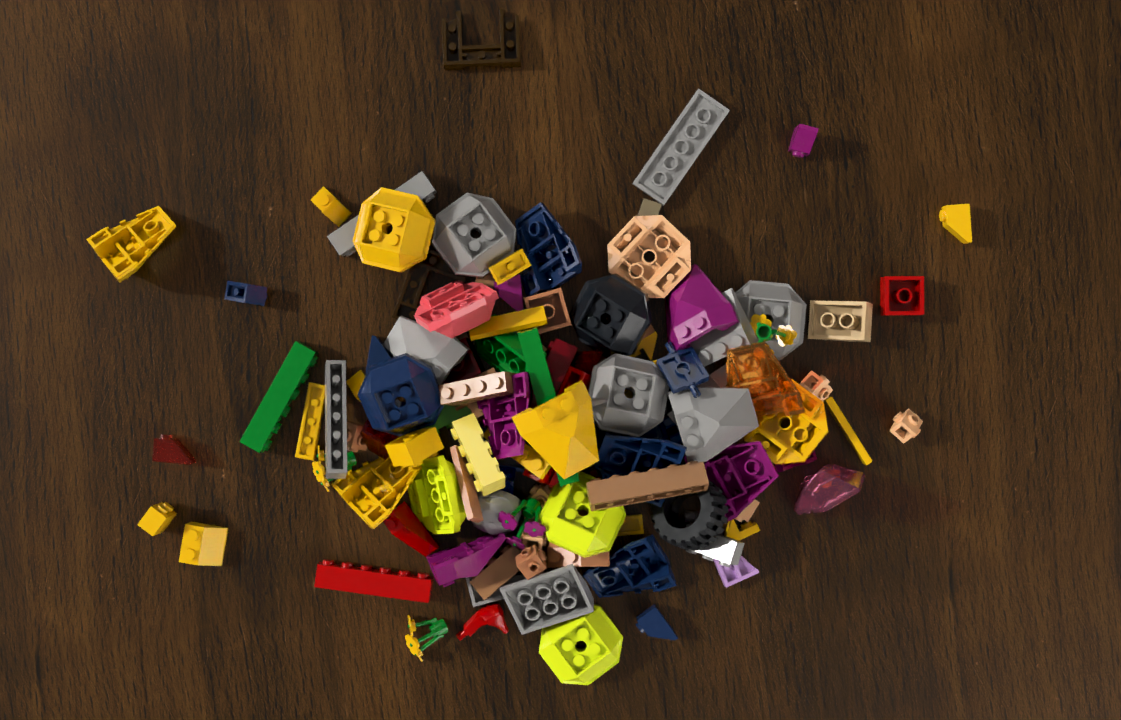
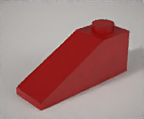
[383,501,439,557]

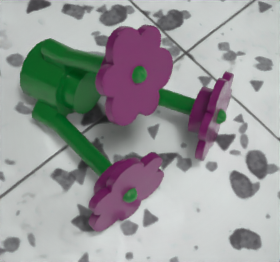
[498,498,546,550]

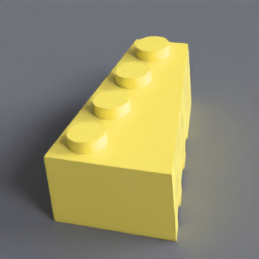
[450,413,505,497]

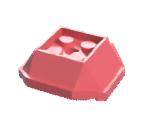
[414,280,499,338]

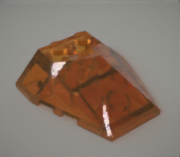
[726,341,806,417]

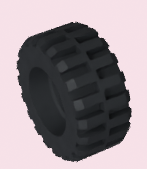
[650,480,728,551]

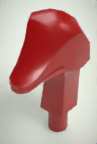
[456,603,509,641]

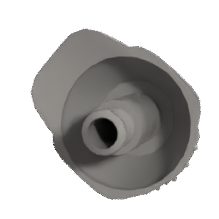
[471,483,522,535]

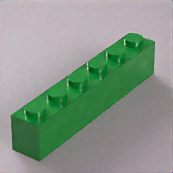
[239,341,319,453]

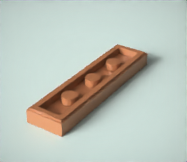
[450,445,484,523]

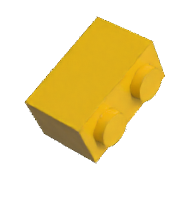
[137,502,177,536]

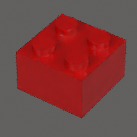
[880,276,924,316]

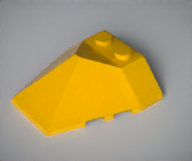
[86,206,176,283]
[511,380,599,480]
[331,452,422,529]

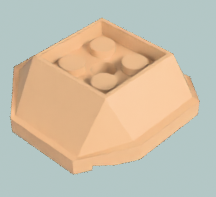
[607,215,691,298]

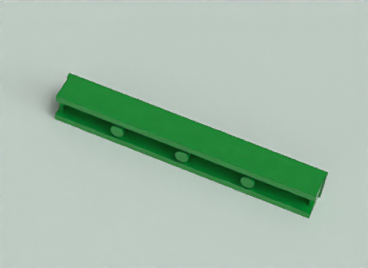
[517,327,580,487]

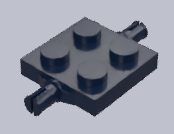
[657,342,709,398]

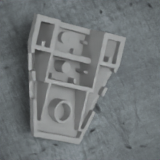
[383,316,469,385]
[667,387,759,462]

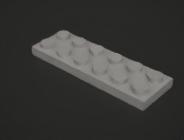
[632,88,730,206]

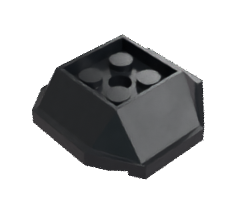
[569,274,652,358]

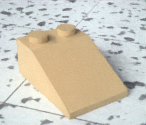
[808,300,873,342]

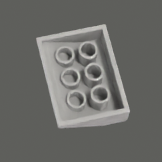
[689,288,758,367]
[500,564,594,635]

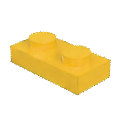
[489,249,531,285]

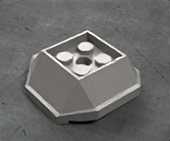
[432,193,516,278]
[735,280,807,360]
[588,353,669,438]

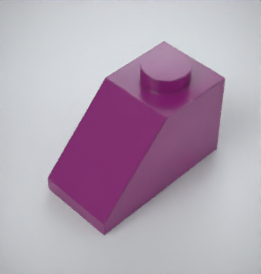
[788,124,819,158]
[494,275,524,311]

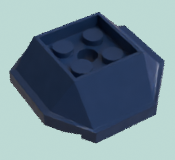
[358,353,444,436]

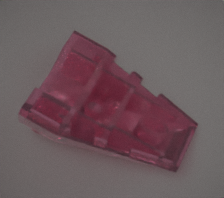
[794,464,865,515]

